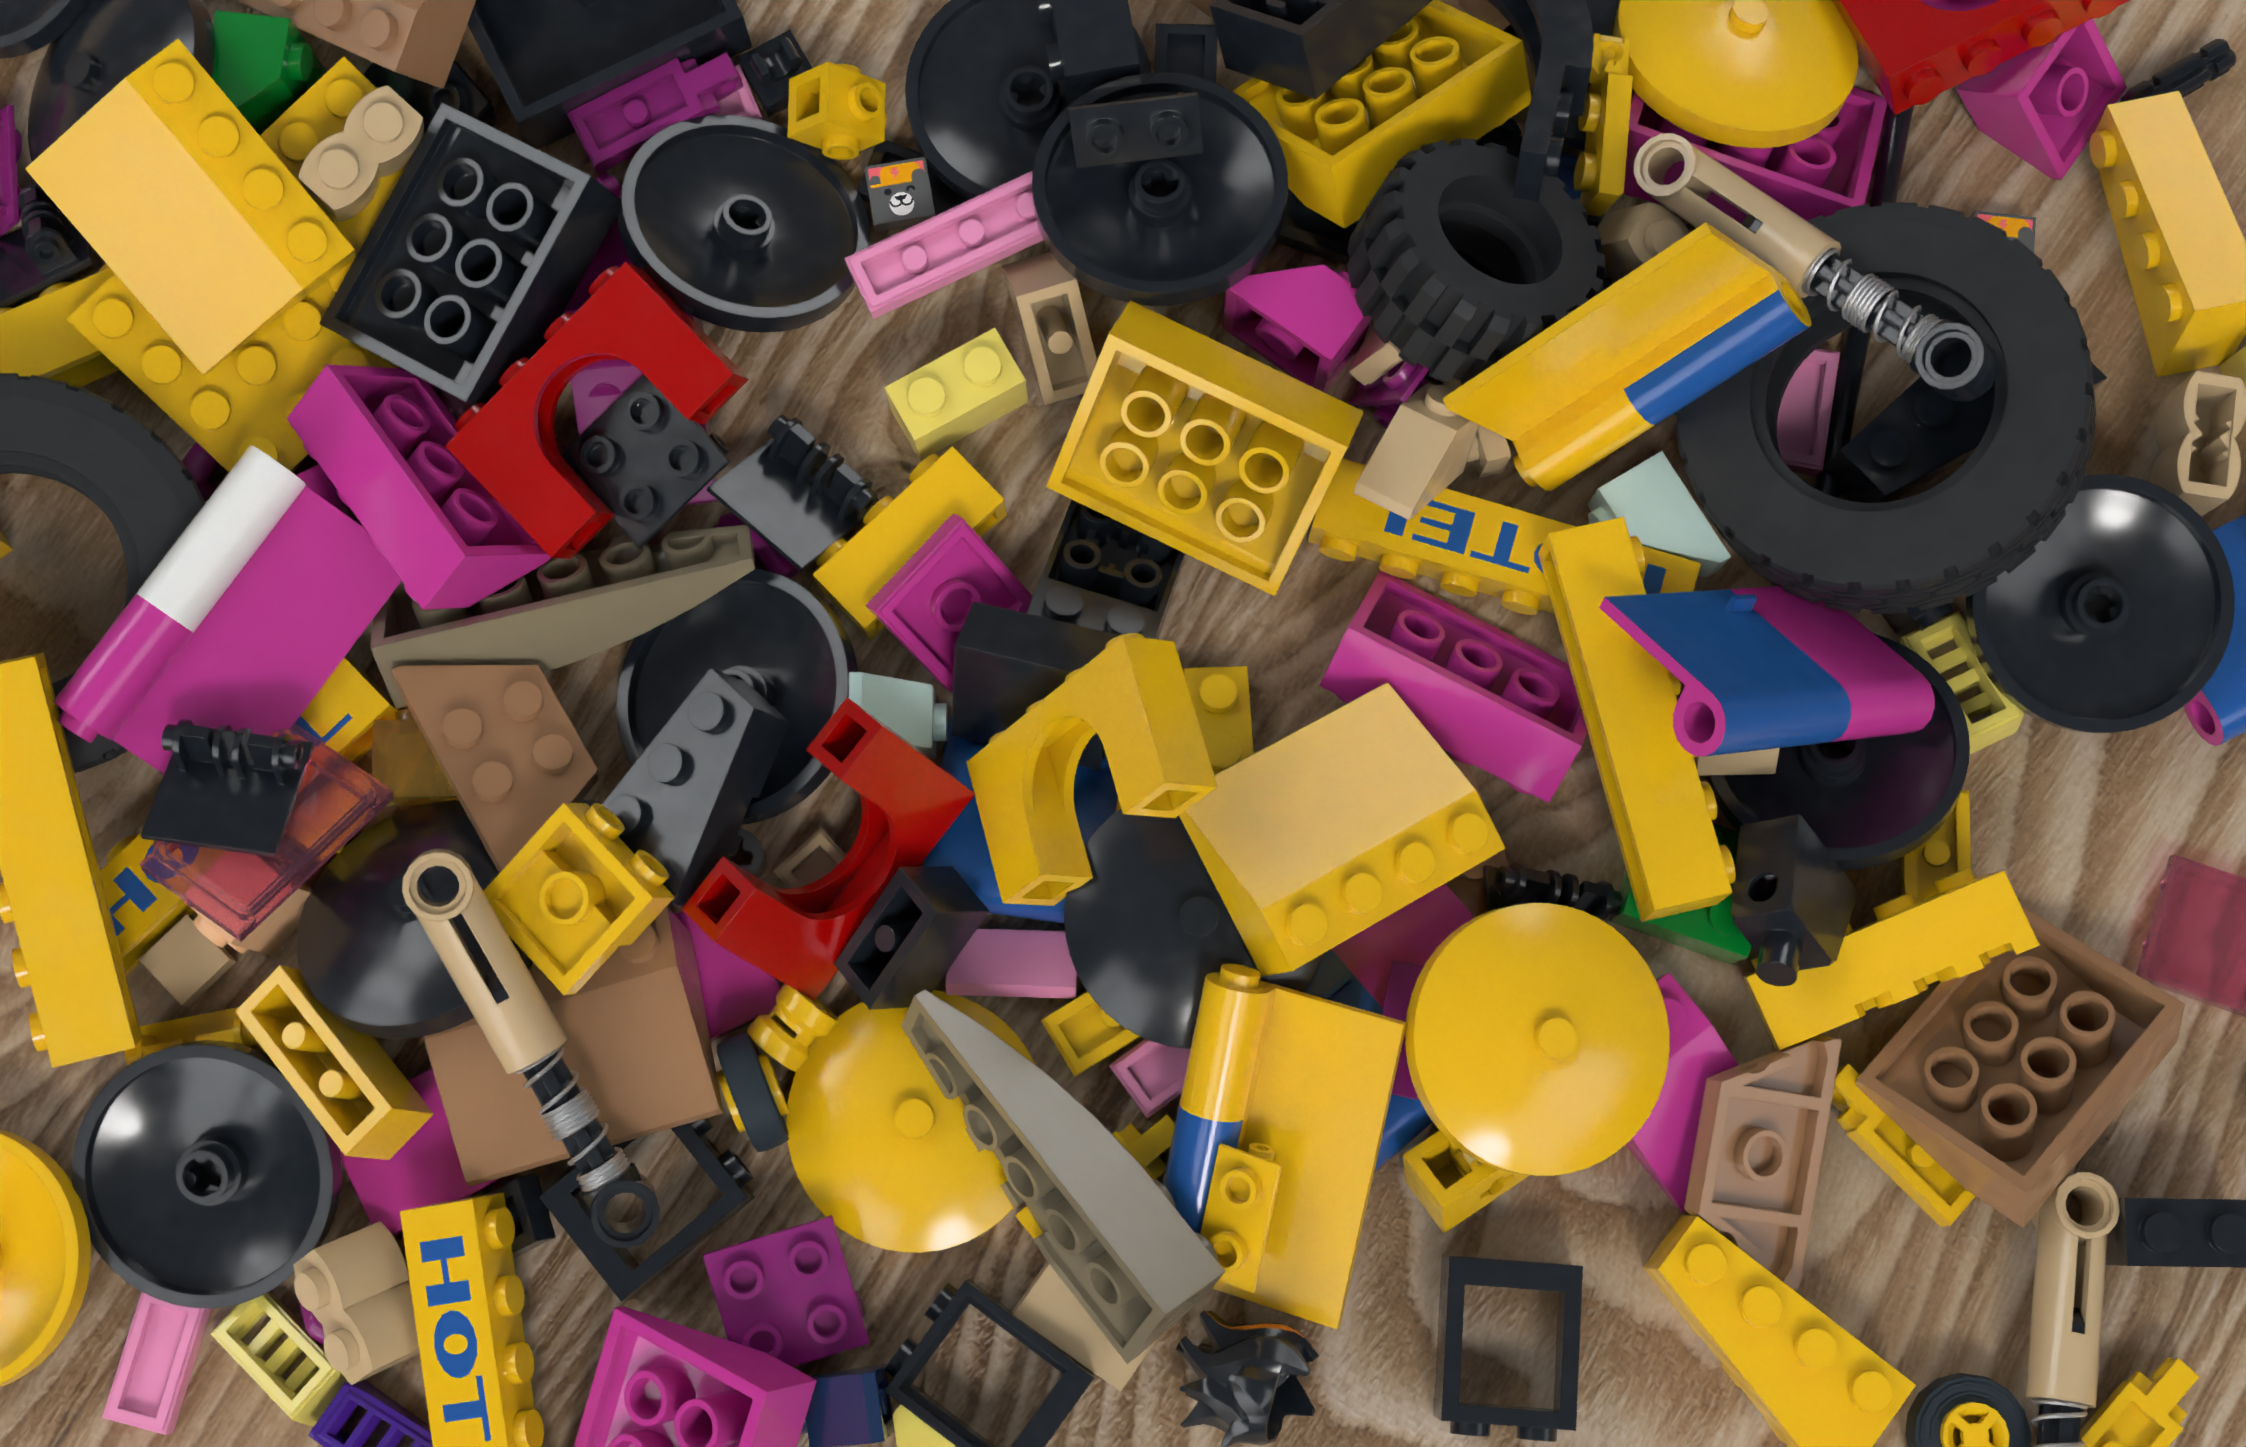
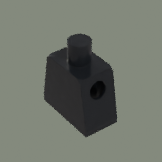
[1731,814,1858,986]

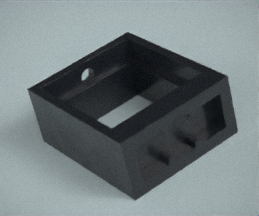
[539,1118,756,1302]
[1434,1255,1583,1442]
[884,1279,1095,1447]

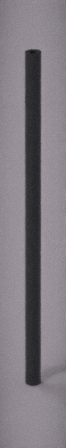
[1815,106,1914,498]

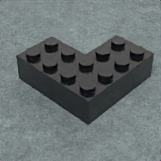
[467,0,753,149]

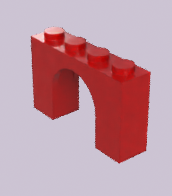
[1832,0,2130,115]
[445,261,749,559]
[682,697,975,1001]

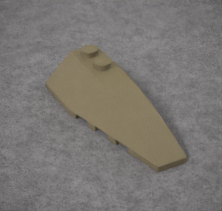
[370,525,755,709]
[901,990,1225,1364]

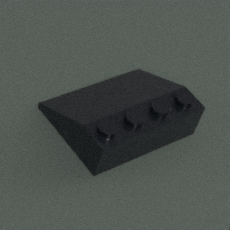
[319,103,619,407]

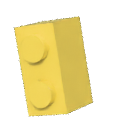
[884,327,1028,461]

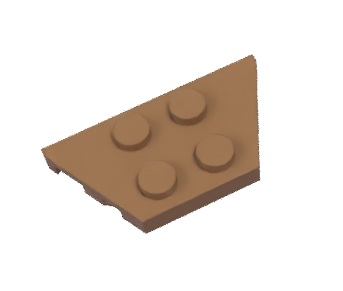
[391,665,598,873]
[1684,1035,1842,1290]

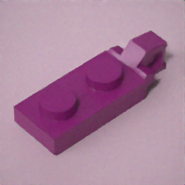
[567,52,744,174]

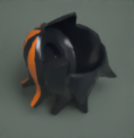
[1176,1309,1319,1447]

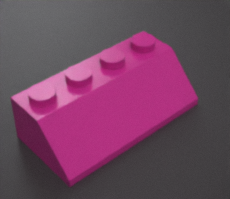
[287,364,551,610]
[1319,570,1588,803]

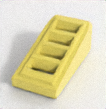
[1900,611,2024,754]
[211,1291,347,1426]

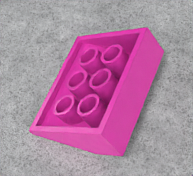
[1623,87,1887,224]
[574,1306,817,1447]

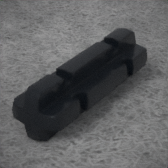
[2120,39,2237,102]

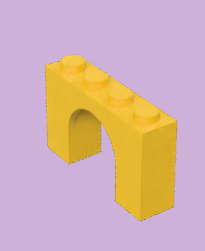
[966,633,1218,906]

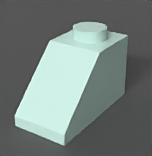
[1587,451,1731,578]
[849,672,948,759]

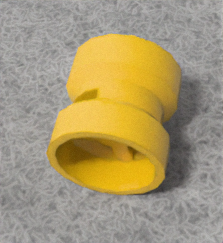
[746,984,839,1072]

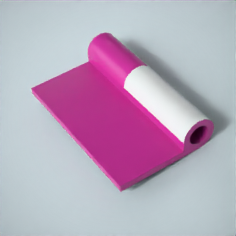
[53,445,402,774]

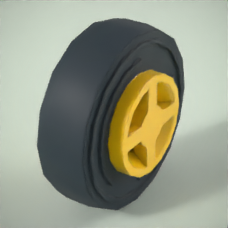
[716,1033,789,1152]
[1905,1373,2031,1447]

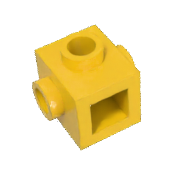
[787,61,887,160]

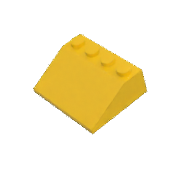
[1232,0,1531,229]
[25,38,356,376]
[1046,300,1364,596]
[1179,682,1506,976]

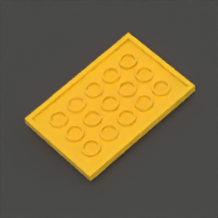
[66,56,408,473]

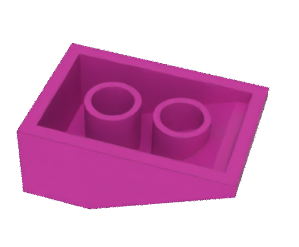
[1626,972,1739,1213]

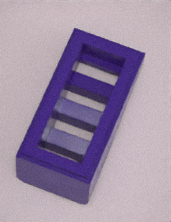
[308,1379,433,1447]

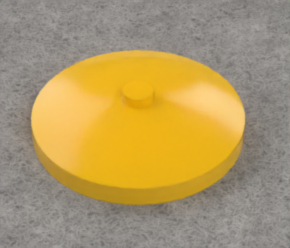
[1611,0,1858,148]
[1405,903,1670,1176]
[786,990,1036,1253]
[0,1129,91,1387]

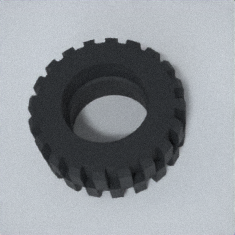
[1347,138,1606,385]

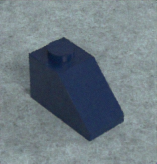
[801,1363,895,1447]

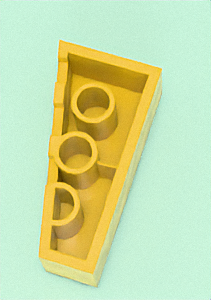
[2089,91,2246,377]
[1742,867,2040,1050]
[1643,1215,1916,1447]

